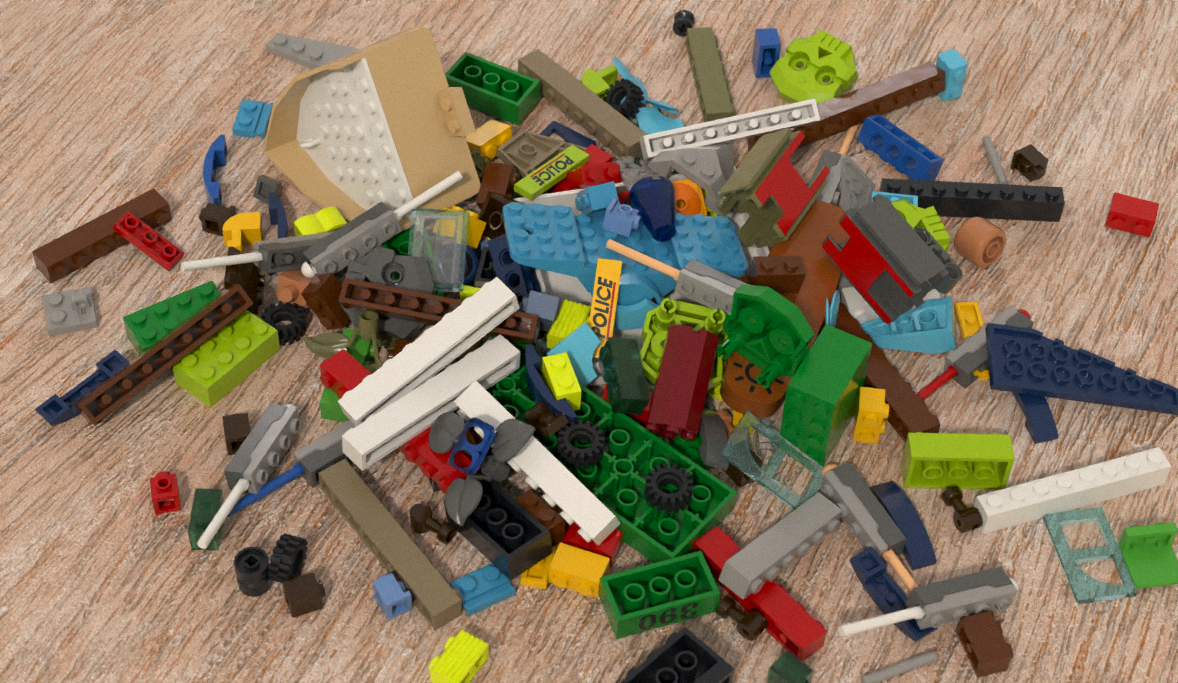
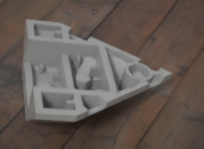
[647,142,734,216]

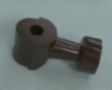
[941,486,983,533]
[410,504,457,545]
[716,596,768,641]

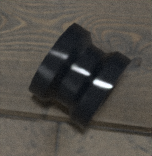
[673,10,695,37]

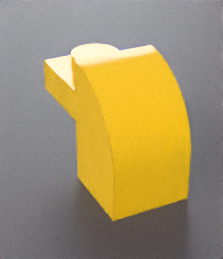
[222,212,263,253]

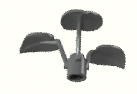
[429,412,536,526]

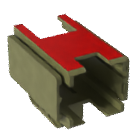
[715,128,830,248]

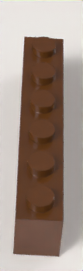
[32,188,172,283]

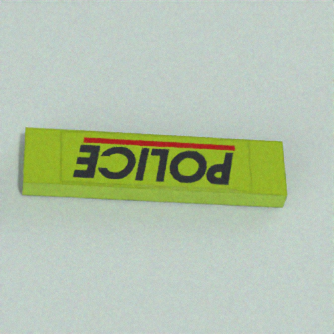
[514,145,590,201]

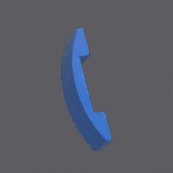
[203,135,227,205]

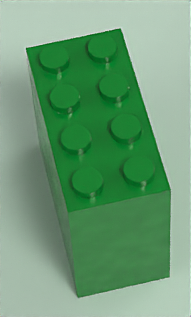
[777,324,873,469]

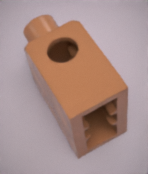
[276,269,316,307]

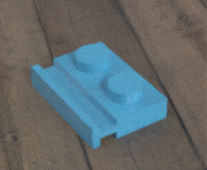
[232,100,273,139]
[450,563,516,617]

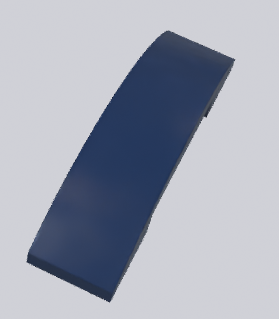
[269,192,289,275]
[525,343,577,429]
[35,350,129,426]
[1012,392,1059,444]
[869,481,937,571]
[850,547,938,642]

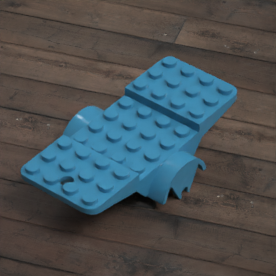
[502,202,748,306]

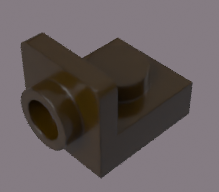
[523,402,569,436]

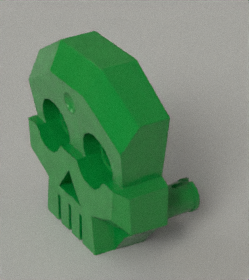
[716,284,815,388]

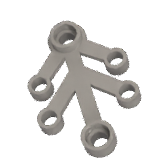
[613,156,677,186]

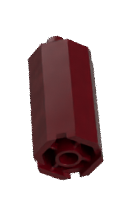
[645,325,719,441]

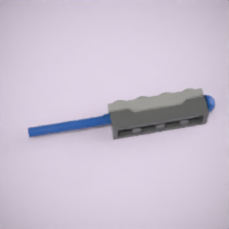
[227,420,356,517]

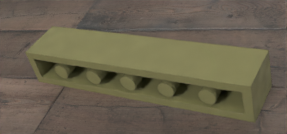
[686,27,736,122]

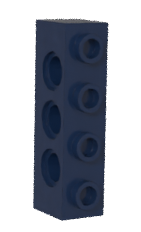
[488,233,540,304]

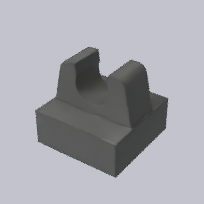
[253,175,283,204]

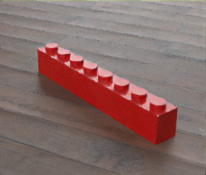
[320,349,479,494]

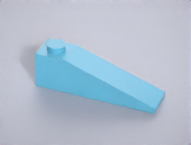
[860,297,957,354]

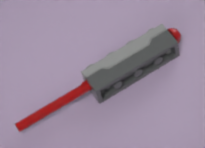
[916,306,1034,401]

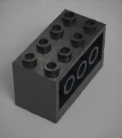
[615,627,734,683]

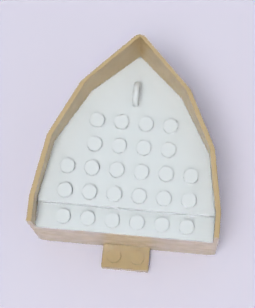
[263,27,481,233]

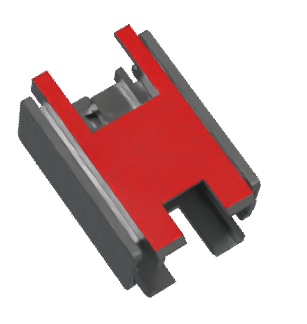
[822,194,963,324]

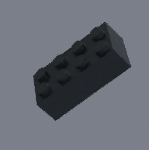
[444,479,553,581]

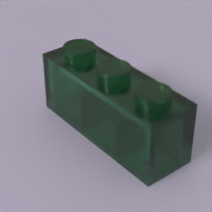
[599,337,650,415]

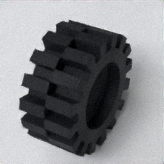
[603,78,644,120]
[261,301,306,346]
[557,420,605,469]
[644,463,693,514]
[268,533,308,583]

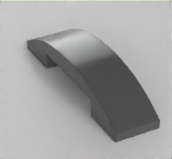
[698,407,729,470]

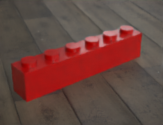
[692,526,827,663]

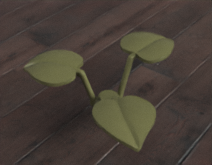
[304,310,411,374]

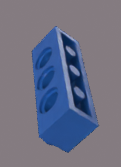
[857,114,944,181]

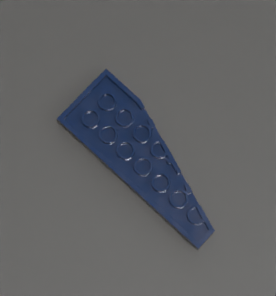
[985,323,1178,415]

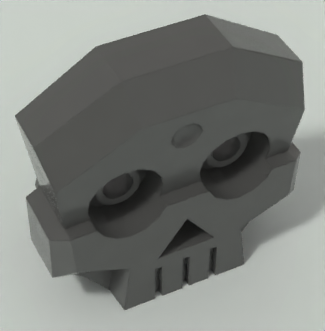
[339,246,436,340]

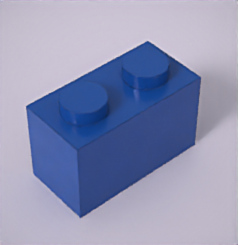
[752,28,781,78]

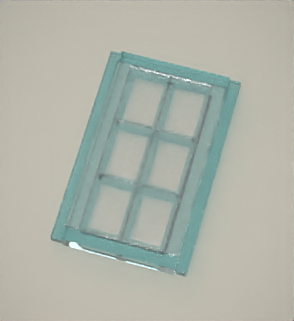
[408,208,469,292]

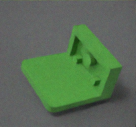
[1118,522,1178,589]

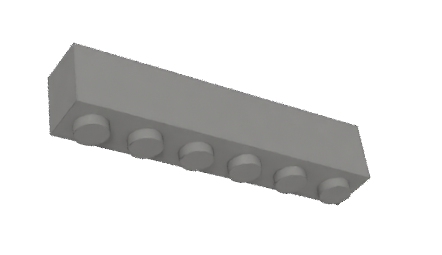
[719,492,843,600]

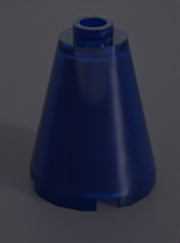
[629,176,676,242]

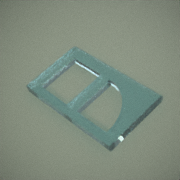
[720,410,824,510]
[1042,507,1138,604]

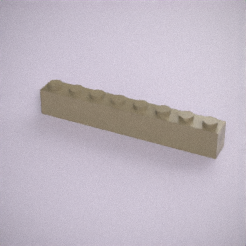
[517,49,647,160]
[318,459,463,630]

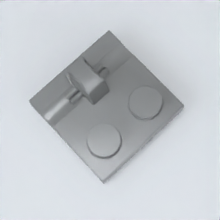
[42,287,98,337]

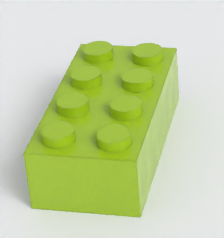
[172,310,280,407]
[901,432,1015,490]

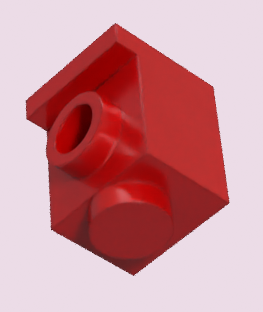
[149,471,181,515]

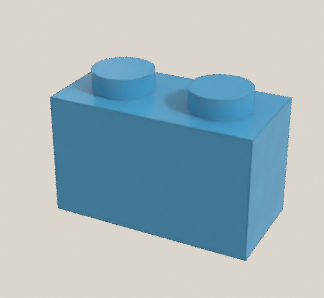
[575,181,620,215]

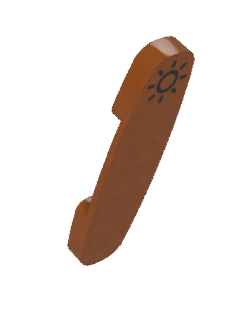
[720,200,850,418]

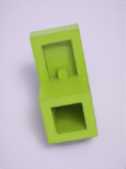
[582,65,618,100]

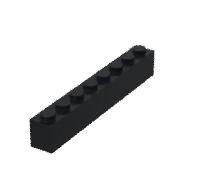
[879,178,1065,222]

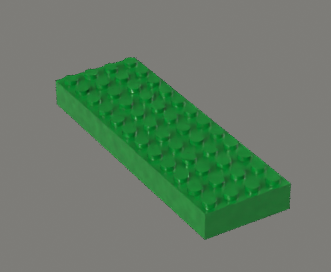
[452,337,737,563]

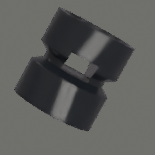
[233,547,272,597]

